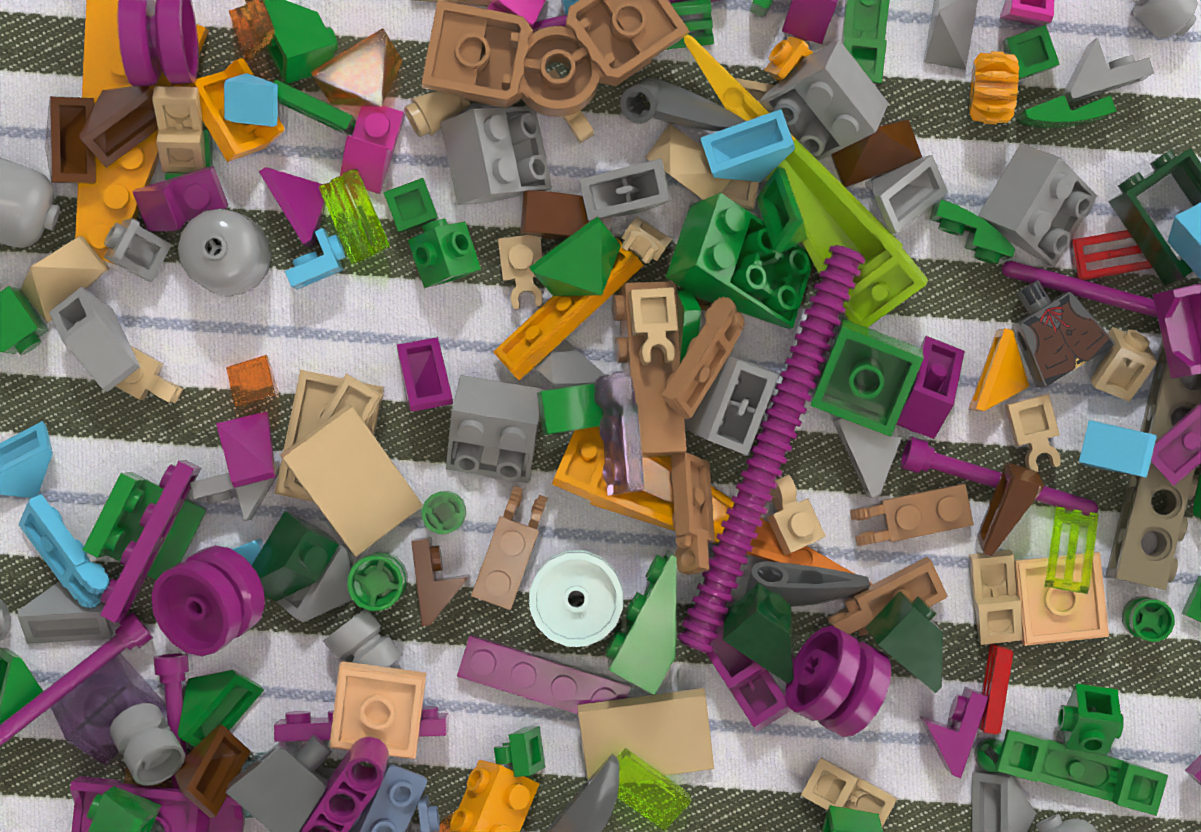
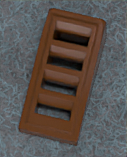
[977,462,1044,556]

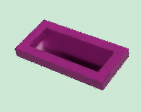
[258,167,330,248]
[397,337,453,412]
[216,412,276,488]

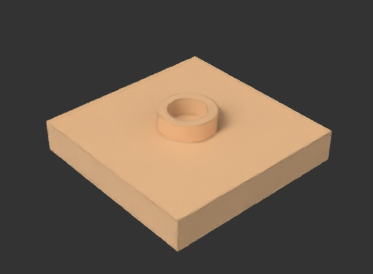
[1015,551,1109,646]
[329,661,427,759]

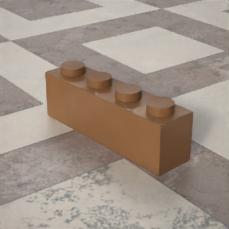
[612,282,686,458]

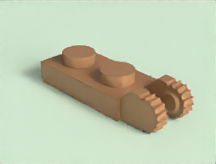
[661,296,745,419]
[850,483,974,546]
[471,485,548,610]

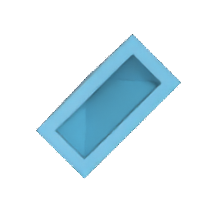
[700,109,795,182]
[0,421,53,498]

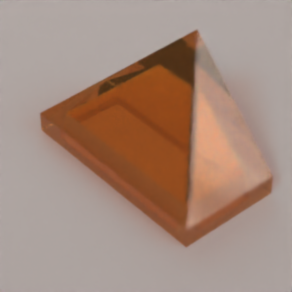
[311,28,403,107]

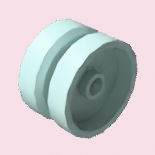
[529,550,623,647]

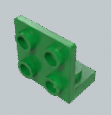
[82,472,206,580]

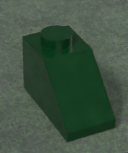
[252,511,339,602]
[723,583,795,684]
[865,591,943,693]

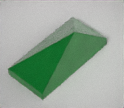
[756,166,808,253]
[529,216,621,296]
[0,647,43,724]
[177,669,264,747]

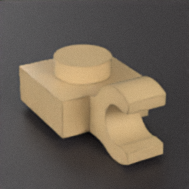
[116,345,183,404]
[767,474,826,555]

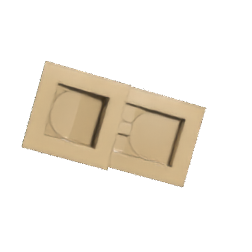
[152,86,206,173]
[969,550,1023,645]
[801,758,898,828]

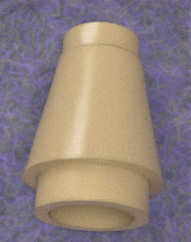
[404,91,470,137]

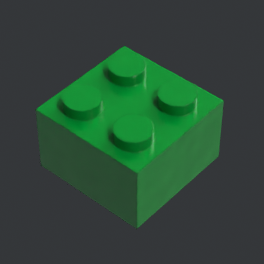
[810,318,924,437]

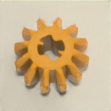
[969,51,1019,125]

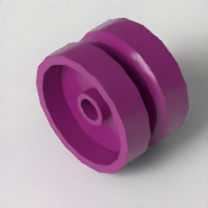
[117,0,199,87]
[151,545,265,656]
[785,625,891,737]

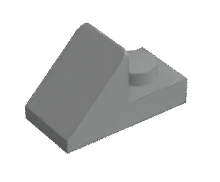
[1062,38,1154,104]
[190,461,280,521]

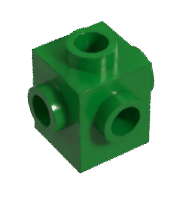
[408,218,481,288]
[1057,684,1124,755]

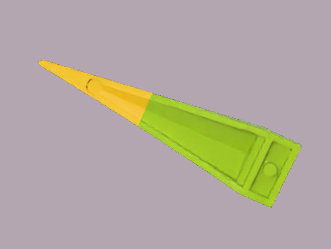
[684,35,928,328]

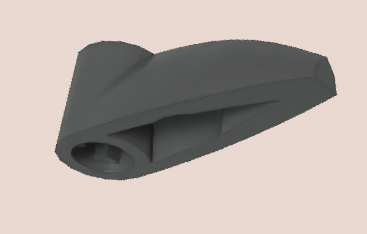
[620,77,746,131]
[745,561,870,607]
[546,753,619,832]

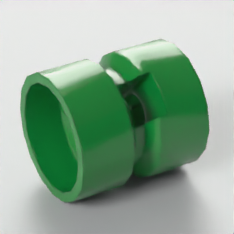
[347,552,408,611]

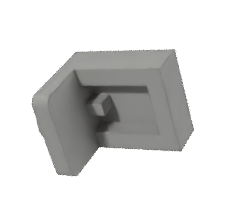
[104,218,172,282]

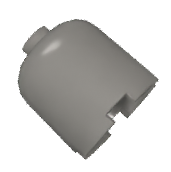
[0,157,60,248]
[178,208,272,297]

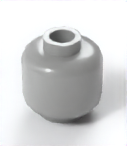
[1133,0,1198,39]

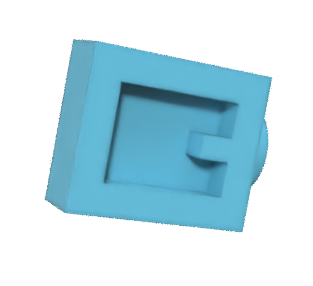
[285,228,346,290]

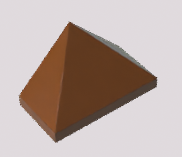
[79,86,158,168]
[45,96,96,184]
[831,119,922,188]
[175,725,251,818]

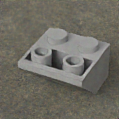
[760,39,889,160]
[440,107,552,205]
[978,144,1097,267]
[684,354,780,456]
[446,375,544,483]

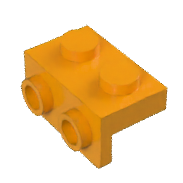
[186,58,284,162]
[449,760,539,832]

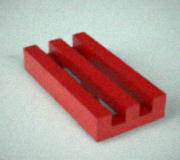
[1070,230,1153,280]
[978,644,1014,735]

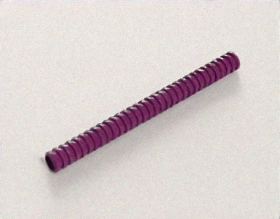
[677,245,866,653]

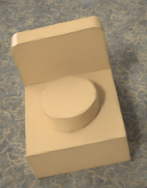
[1090,327,1157,402]

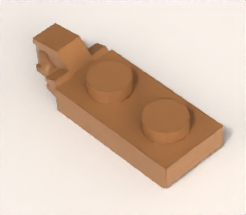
[670,452,715,575]
[827,557,948,636]

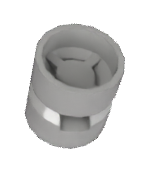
[323,609,403,667]
[109,703,185,785]

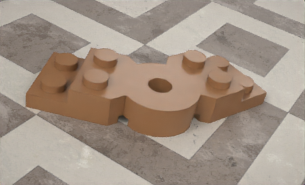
[421,0,689,117]

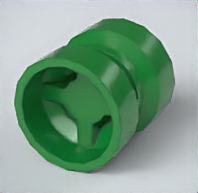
[422,491,466,534]
[1122,596,1175,642]

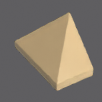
[645,124,733,200]
[20,236,109,323]

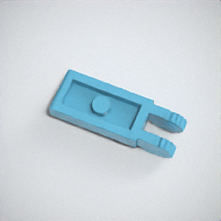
[18,494,110,609]

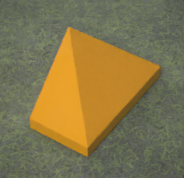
[968,328,1030,412]

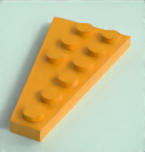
[75,0,209,265]

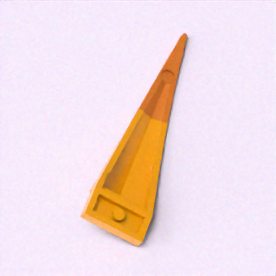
[552,423,872,585]

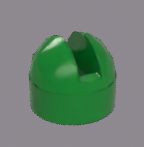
[974,738,1003,773]

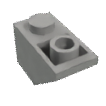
[49,287,140,392]

